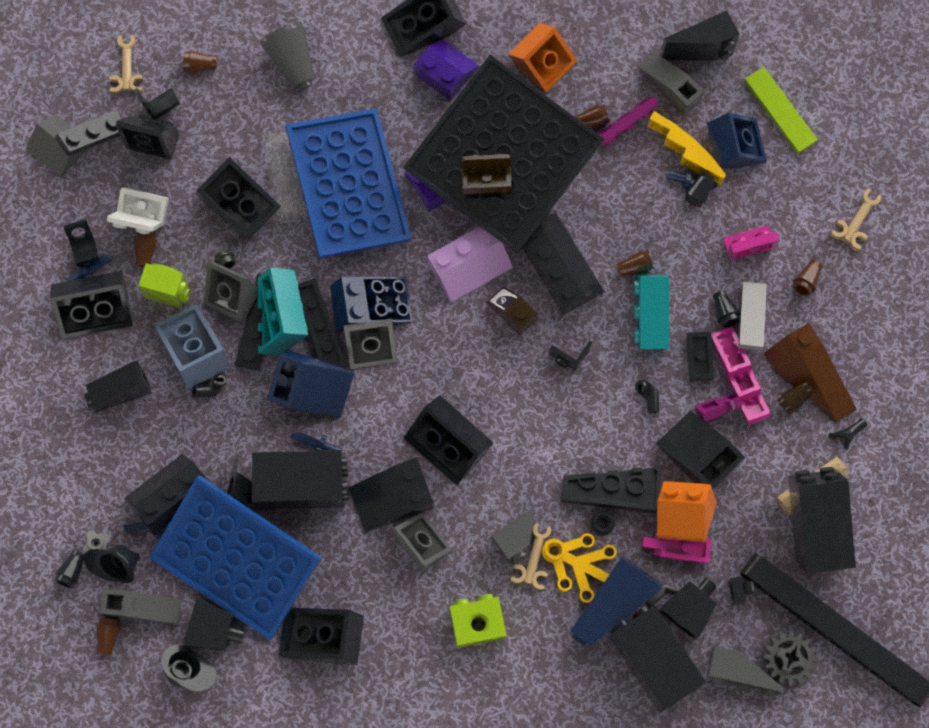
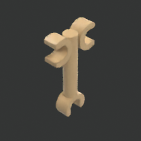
[110,35,143,95]
[830,189,881,251]
[510,523,551,590]

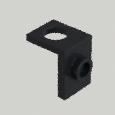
[134,88,180,120]
[63,219,99,267]
[549,341,592,371]

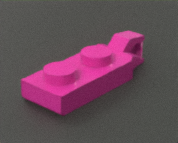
[641,533,712,564]

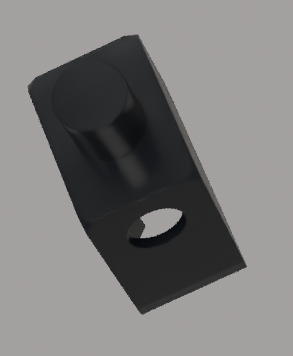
[658,578,717,640]
[183,598,246,651]

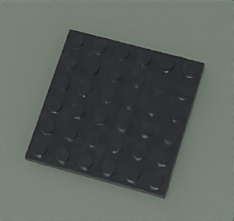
[403,54,605,254]

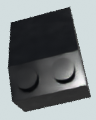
[381,0,466,57]
[660,11,740,61]
[115,115,179,160]
[196,157,281,241]
[349,457,434,533]
[278,608,364,665]

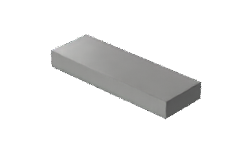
[738,282,767,351]

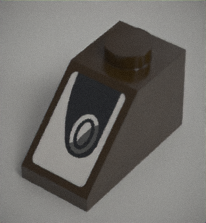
[487,287,538,336]

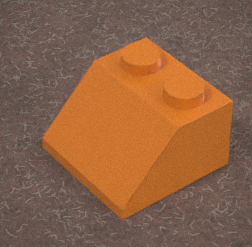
[508,23,577,93]
[657,481,717,542]

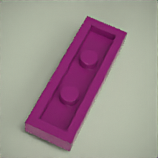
[598,97,658,146]

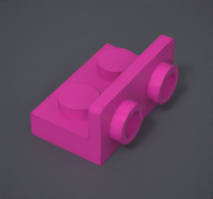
[723,226,779,261]

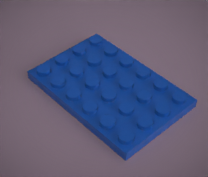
[285,108,412,259]
[149,476,322,640]

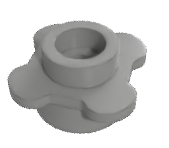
[83,530,110,553]

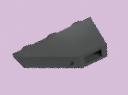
[637,52,704,116]
[100,588,182,625]
[706,646,784,697]

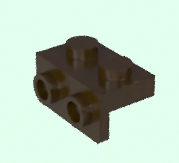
[462,154,512,194]

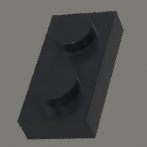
[686,332,714,381]

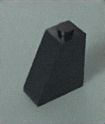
[84,360,152,412]

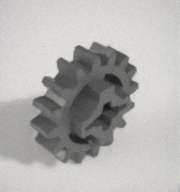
[762,631,818,686]

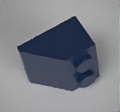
[707,112,767,169]

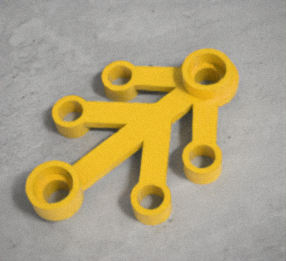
[542,533,617,604]

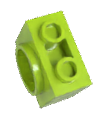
[138,263,191,308]
[450,594,507,648]

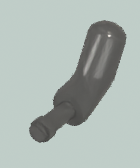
[646,582,678,607]

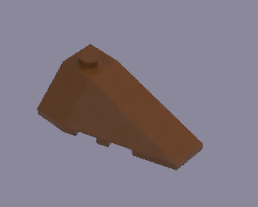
[764,323,857,422]

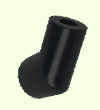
[191,374,227,397]
[635,380,659,413]

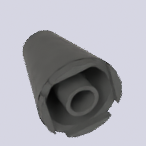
[260,22,315,91]

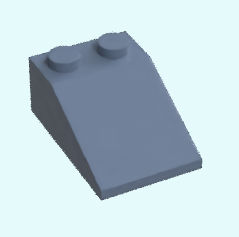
[154,304,231,389]

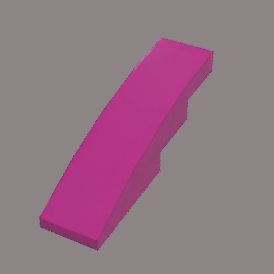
[711,326,771,426]

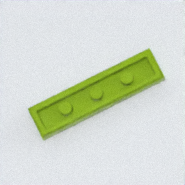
[744,67,818,155]

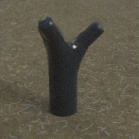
[828,418,867,449]

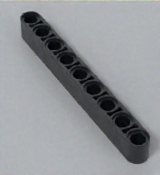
[740,553,929,708]

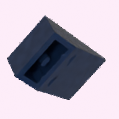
[330,277,413,332]
[267,349,355,417]

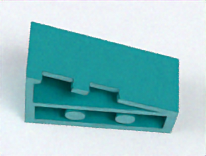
[258,267,308,355]
[634,275,669,349]

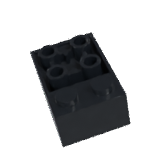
[656,411,745,490]

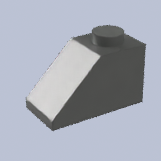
[492,508,536,563]

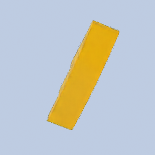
[648,111,726,186]

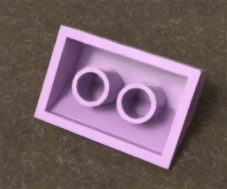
[427,226,513,303]

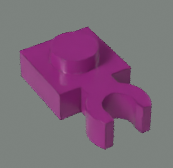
[695,393,741,422]

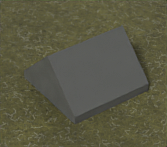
[26,115,87,178]
[204,261,258,322]
[344,319,398,369]
[392,512,452,574]

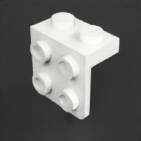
[107,187,169,234]

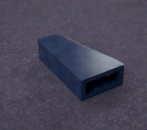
[570,556,664,646]

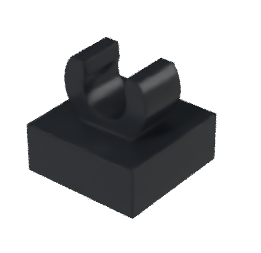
[728,576,756,605]

